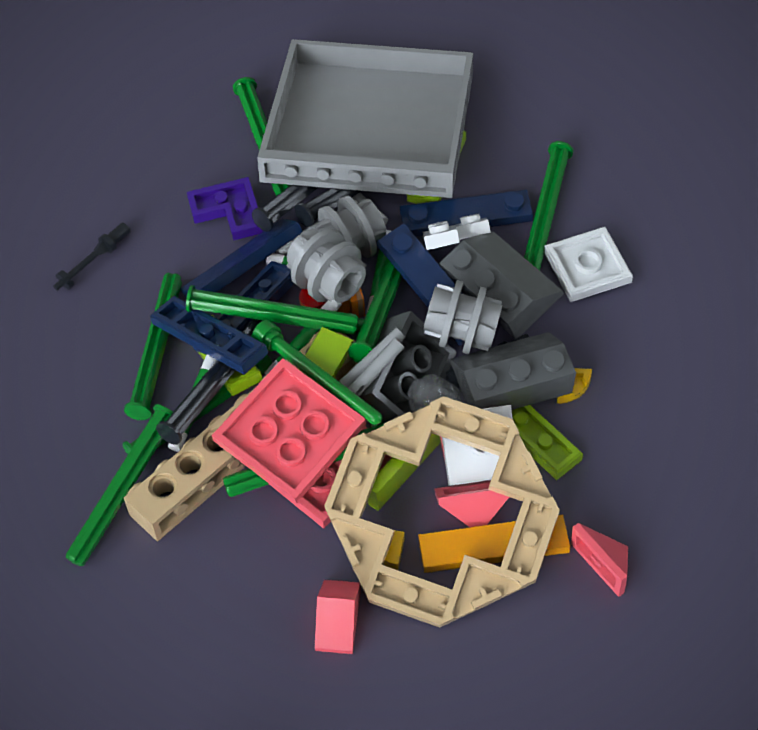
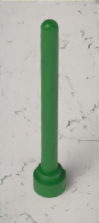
[251,320,382,425]

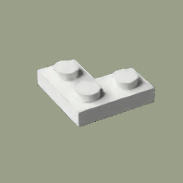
[423,214,491,250]

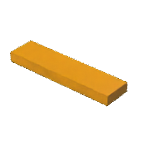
[418,515,570,573]

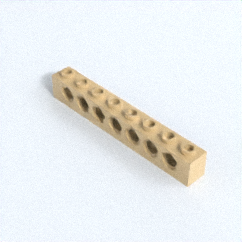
[124,332,358,542]

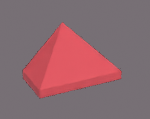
[434,480,509,527]
[571,523,628,597]

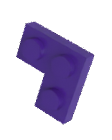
[186,177,263,241]

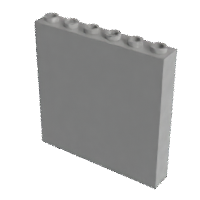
[257,39,473,198]

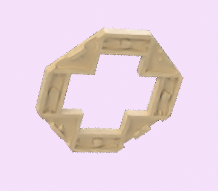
[325,396,560,628]

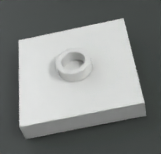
[544,227,633,302]
[442,405,513,486]

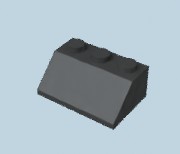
[440,232,564,339]
[359,311,457,424]
[450,332,576,410]

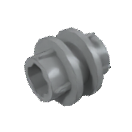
[308,196,386,258]
[286,229,367,303]
[423,280,503,354]

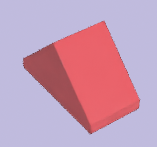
[315,580,361,654]

